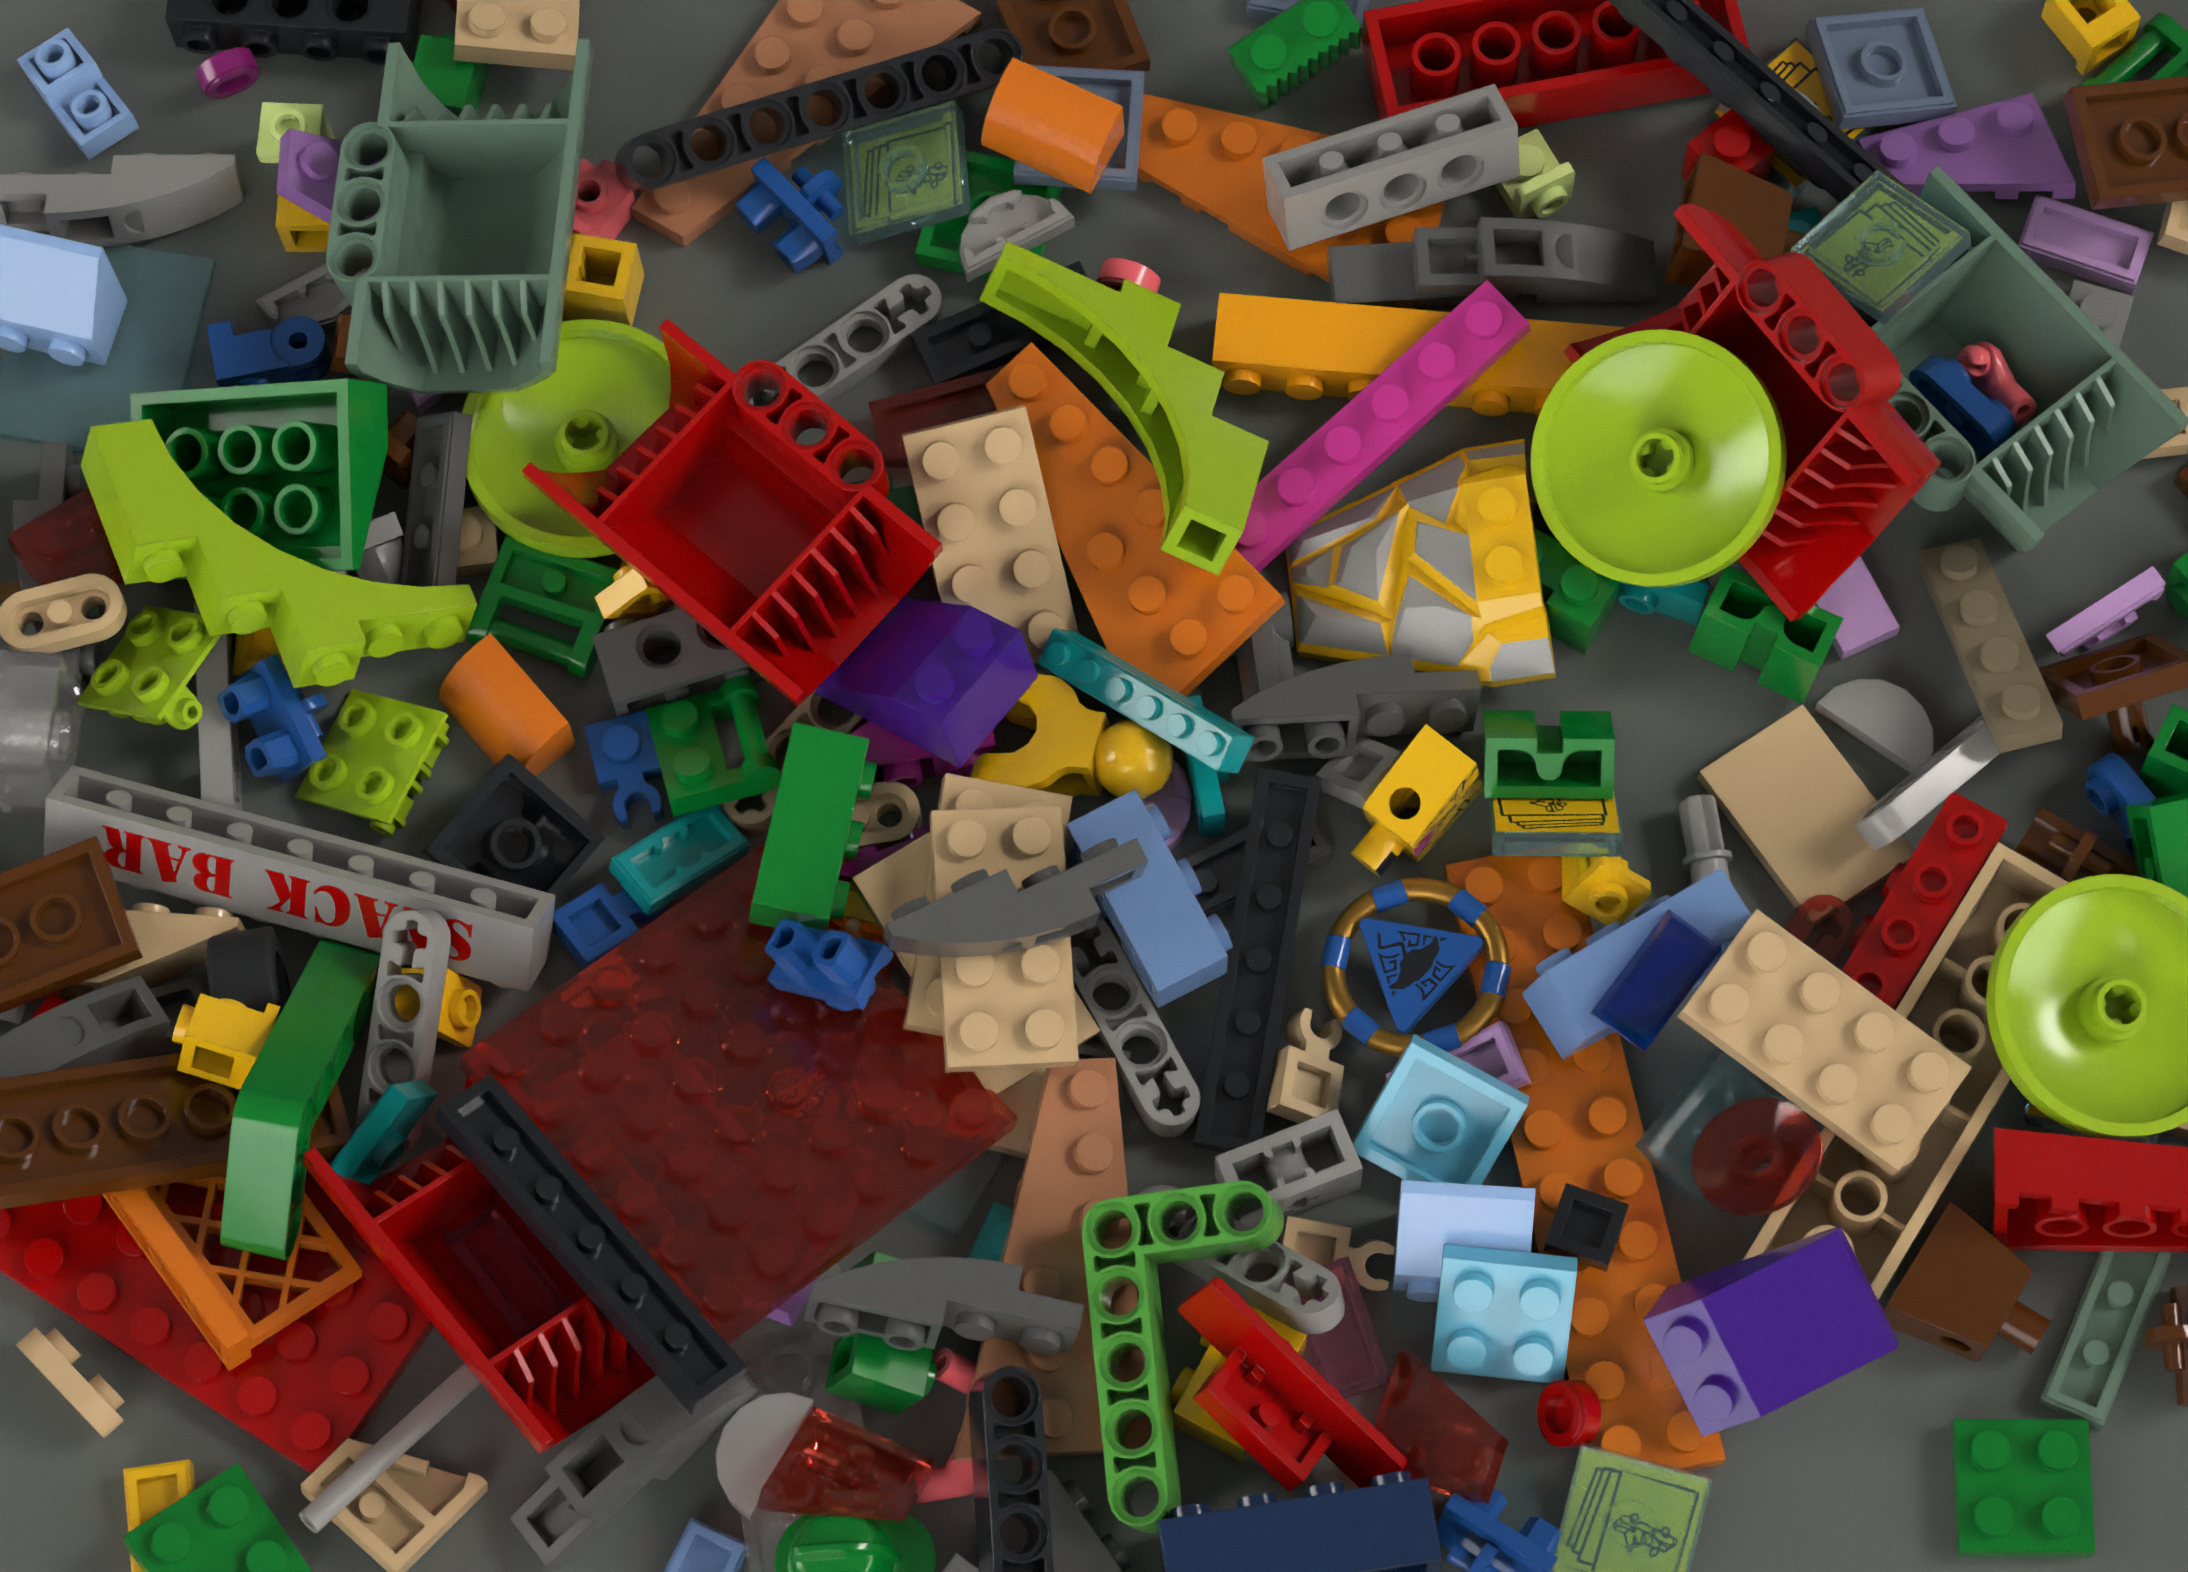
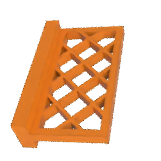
[102,1176,362,1371]

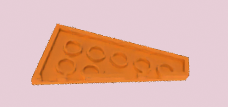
[1138,94,1446,309]
[986,342,1286,696]

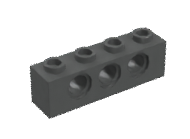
[592,603,765,717]

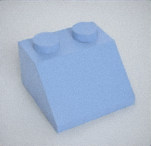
[0,224,128,366]
[1393,1180,1536,1303]

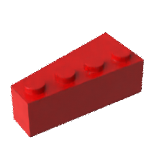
[1992,1128,2188,1253]

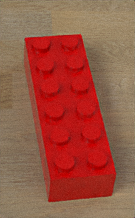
[1361,0,1750,129]

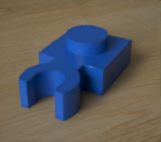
[584,710,664,829]
[552,882,669,974]

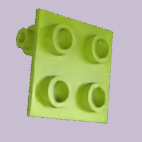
[76,605,221,730]
[294,688,449,837]

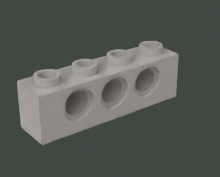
[1262,84,1520,251]

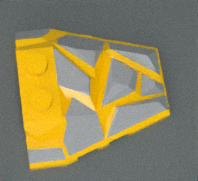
[1286,439,1556,687]

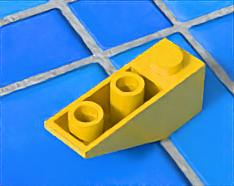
[562,233,645,326]

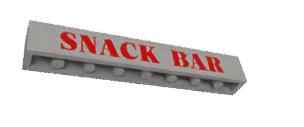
[44,765,556,992]

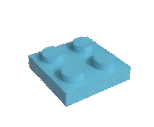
[1352,1034,1530,1185]
[1431,1244,1577,1383]

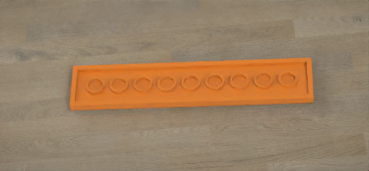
[1444,840,1726,1473]

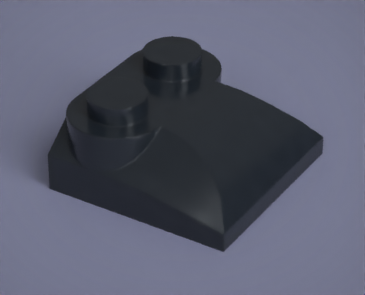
[422,753,605,895]

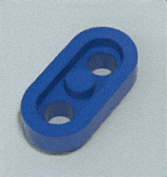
[1909,355,2016,459]
[2084,752,2156,858]

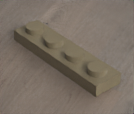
[1918,537,2063,753]

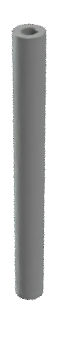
[299,1363,481,1533]

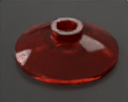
[1691,1097,1823,1216]

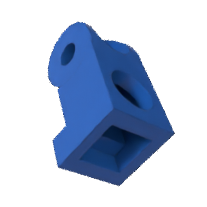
[206,316,331,387]

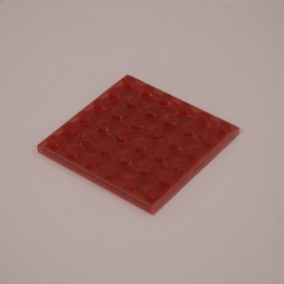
[459,845,1018,1345]

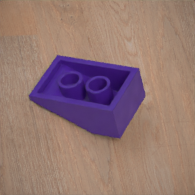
[815,598,1038,768]
[1643,1226,1900,1437]

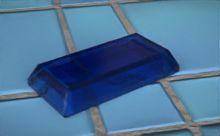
[1591,909,1722,1052]

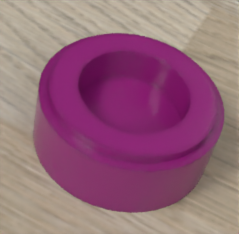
[196,47,260,99]

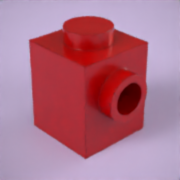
[1681,109,1775,181]

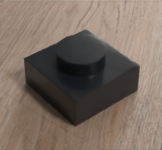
[1543,1183,1629,1272]

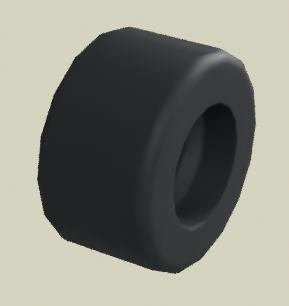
[206,926,291,1017]

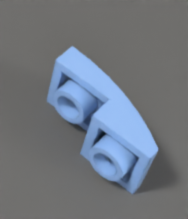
[17,27,139,160]

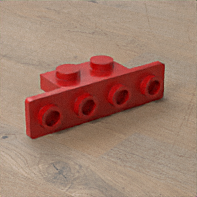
[1841,793,2007,1010]
[1178,1277,1407,1491]

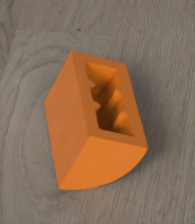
[981,57,1124,194]
[439,633,576,776]

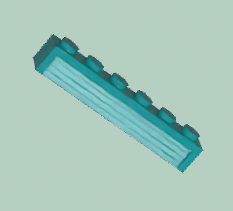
[1037,628,1255,773]

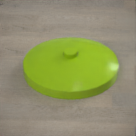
[462,319,671,558]
[1531,329,1787,588]
[1986,874,2188,1140]

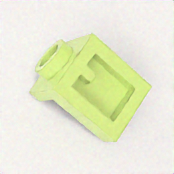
[256,102,335,163]
[1495,128,1575,219]

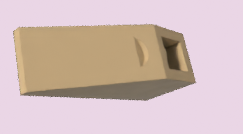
[54,903,246,999]

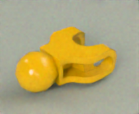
[970,674,1173,799]

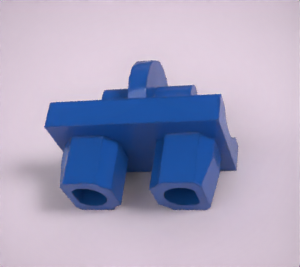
[735,157,845,274]
[217,654,329,783]
[765,919,894,1011]
[1436,1480,1561,1572]

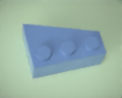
[1066,789,1233,1008]
[1522,868,1751,1060]

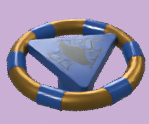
[1320,878,1511,1058]

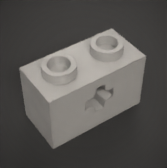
[1215,1109,1363,1228]

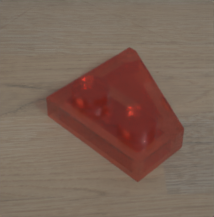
[8,487,124,586]
[1374,1349,1509,1504]
[757,1406,935,1521]

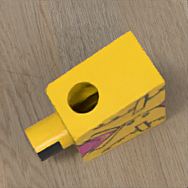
[1351,724,1483,877]

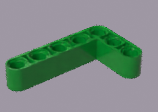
[220,940,381,1260]

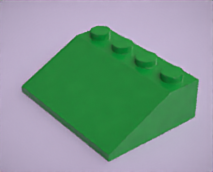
[130,378,388,580]

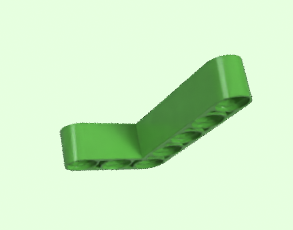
[1082,1181,1284,1534]

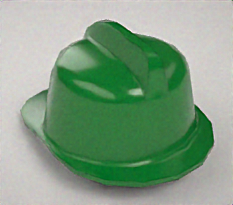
[773,1506,937,1572]

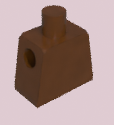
[1665,153,1820,286]
[1884,1202,2052,1361]

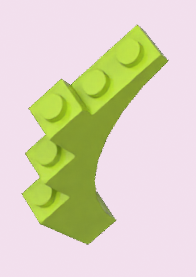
[979,241,1269,576]
[81,419,477,688]

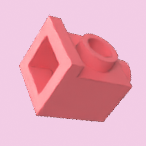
[572,158,636,240]

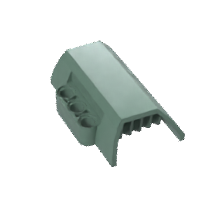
[326,38,594,394]
[1847,165,2188,554]

